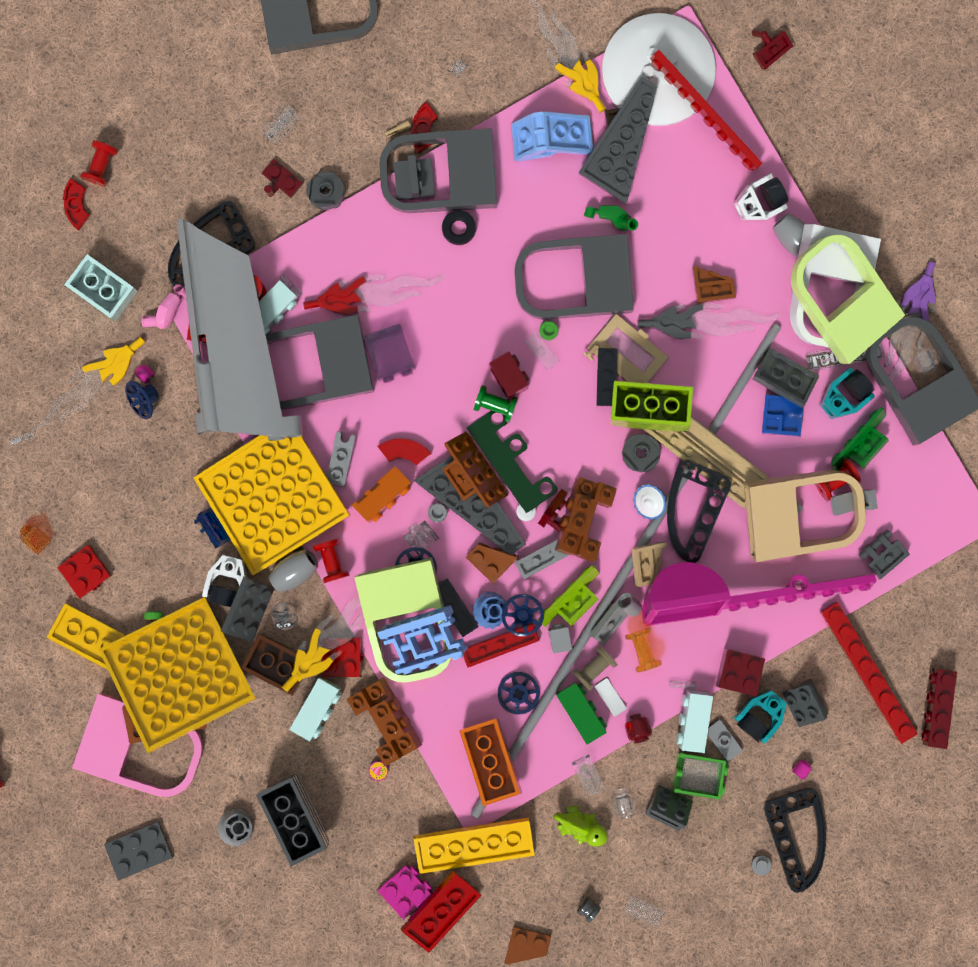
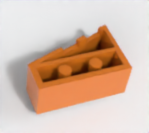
[352,466,412,523]

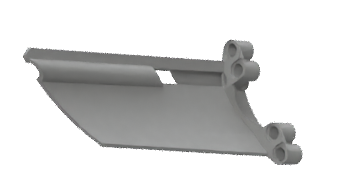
[177,218,303,441]

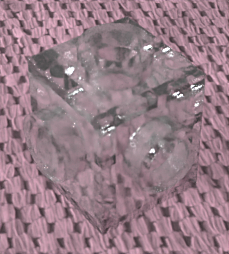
[404,521,439,555]

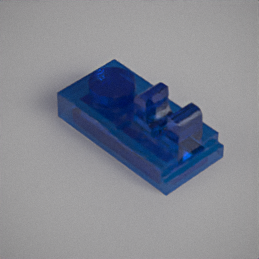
[194,508,231,548]

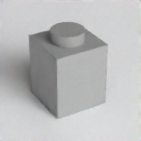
[548,623,572,654]

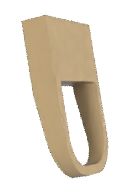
[744,470,866,562]

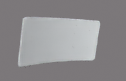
[595,678,627,717]

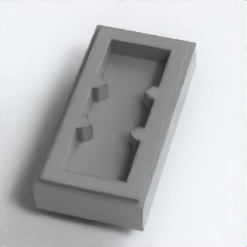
[707,719,743,762]

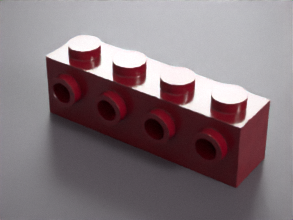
[921,668,957,749]

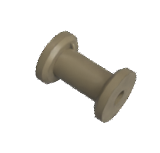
[571,645,618,691]

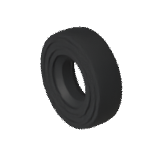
[442,210,476,245]

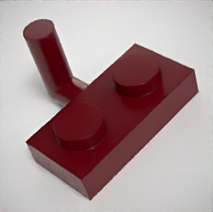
[752,29,793,70]
[262,159,303,198]
[538,489,568,532]

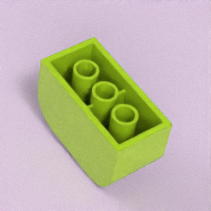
[610,381,693,431]

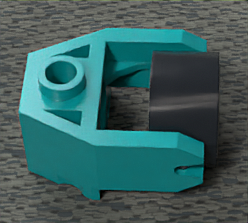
[819,367,876,419]
[734,689,787,744]

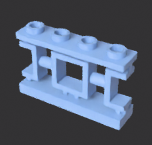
[377,605,468,675]

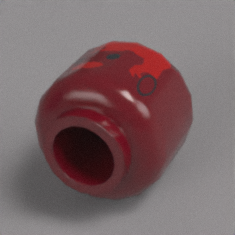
[625,714,652,744]

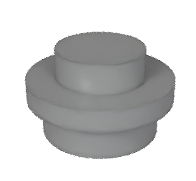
[751,855,771,875]

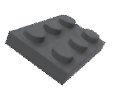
[752,348,819,408]
[221,577,275,642]
[104,821,173,881]

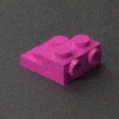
[377,864,432,920]

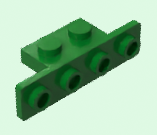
[831,407,889,470]

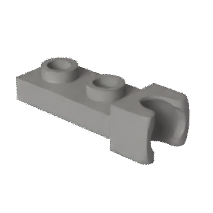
[327,431,357,487]
[515,539,569,580]

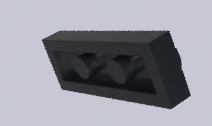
[596,348,617,406]
[439,578,479,637]

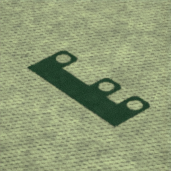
[467,411,558,513]

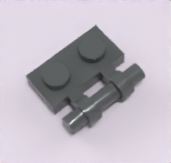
[858,530,910,579]

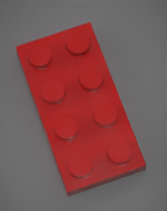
[400,870,482,953]

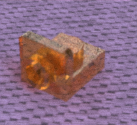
[19,522,51,555]

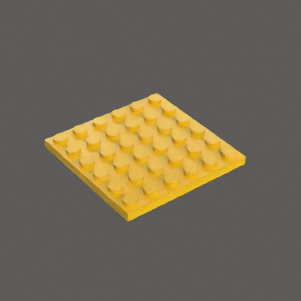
[194,435,350,576]
[98,597,256,753]

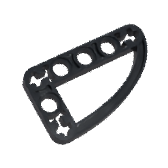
[168,201,255,287]
[667,459,732,563]
[764,788,826,893]

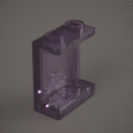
[364,324,415,383]

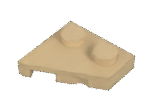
[631,541,667,587]

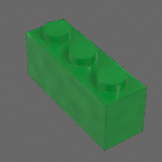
[556,682,607,745]

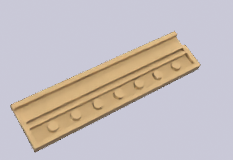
[643,382,769,509]

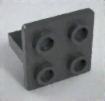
[393,155,435,200]
[782,679,829,727]
[645,785,693,831]

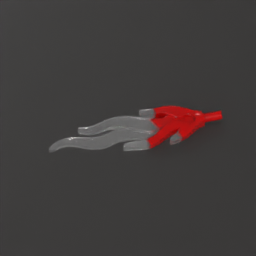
[303,274,444,315]

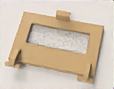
[583,314,668,383]

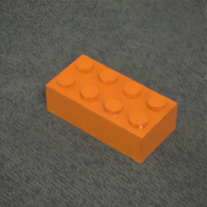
[459,718,522,806]

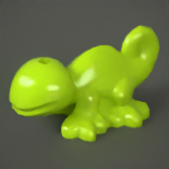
[553,805,608,847]

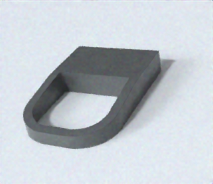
[261,0,378,55]
[380,128,497,213]
[514,234,634,320]
[266,315,374,410]
[866,317,978,445]

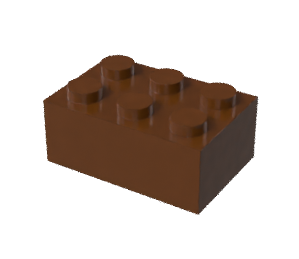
[241,633,303,696]

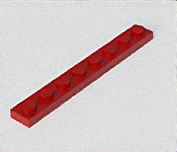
[650,50,763,171]
[820,602,918,744]

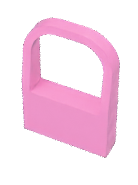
[72,693,203,797]

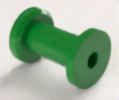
[473,385,518,423]

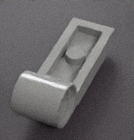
[589,593,642,646]

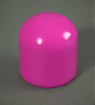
[135,364,155,384]
[792,760,812,780]

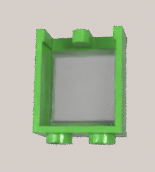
[672,752,729,800]

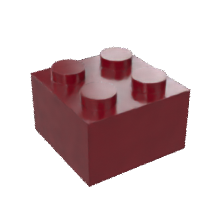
[489,352,530,400]
[715,648,765,697]

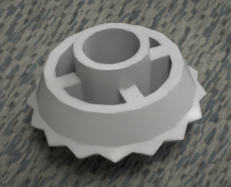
[217,808,254,847]

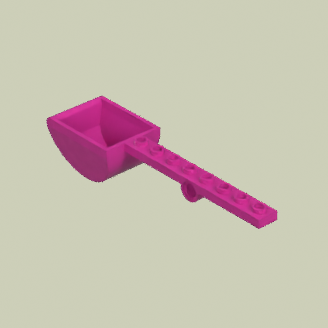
[642,562,877,626]

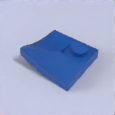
[762,395,804,437]

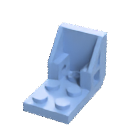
[511,112,593,161]

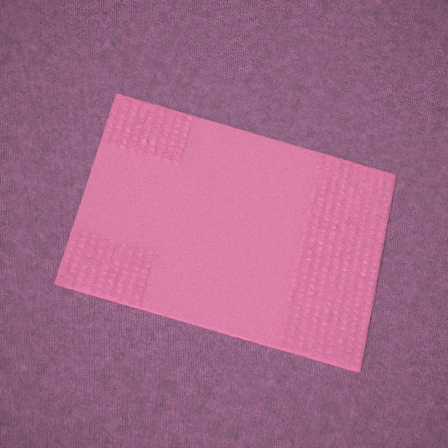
[173,6,978,828]

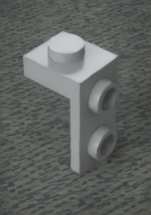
[831,489,878,516]

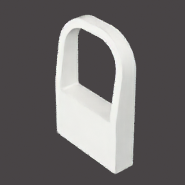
[790,224,881,348]

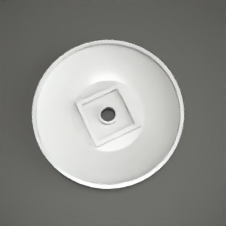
[602,13,716,126]

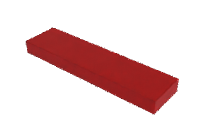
[463,623,540,668]

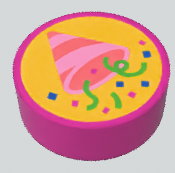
[369,761,388,781]

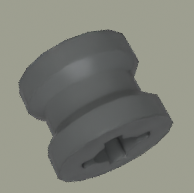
[577,897,601,923]

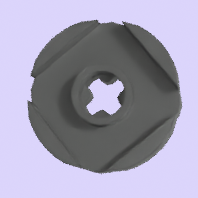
[306,172,345,210]
[622,434,660,473]

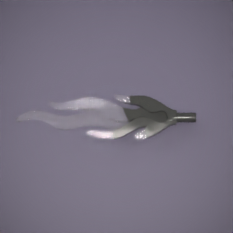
[637,303,781,339]

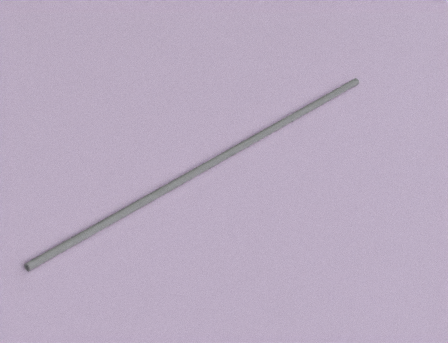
[470,323,781,818]

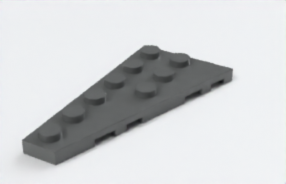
[578,76,658,205]
[414,456,526,554]

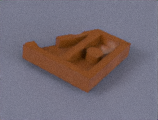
[692,266,736,304]
[465,542,519,584]
[504,926,551,965]

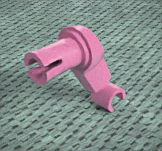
[141,284,186,329]

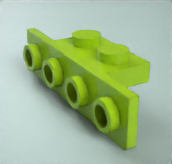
[538,565,600,627]

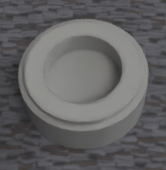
[428,503,447,523]

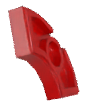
[411,102,438,154]
[63,178,90,231]
[377,439,431,465]

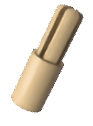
[385,120,411,138]

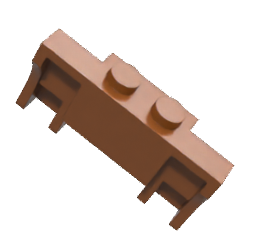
[555,477,617,562]
[347,678,422,766]

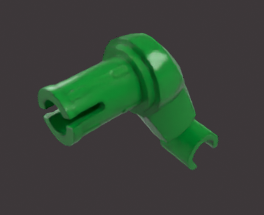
[584,205,638,231]

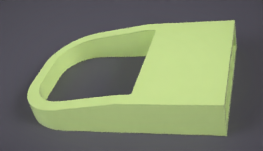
[791,235,905,364]
[354,557,451,682]

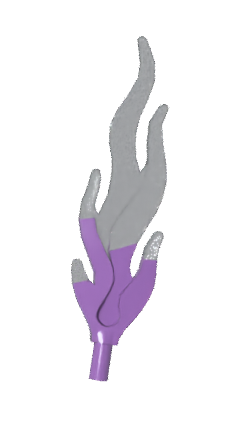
[884,262,936,383]

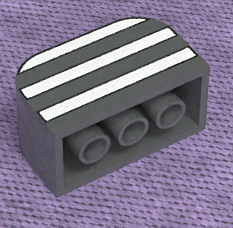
[256,774,329,866]

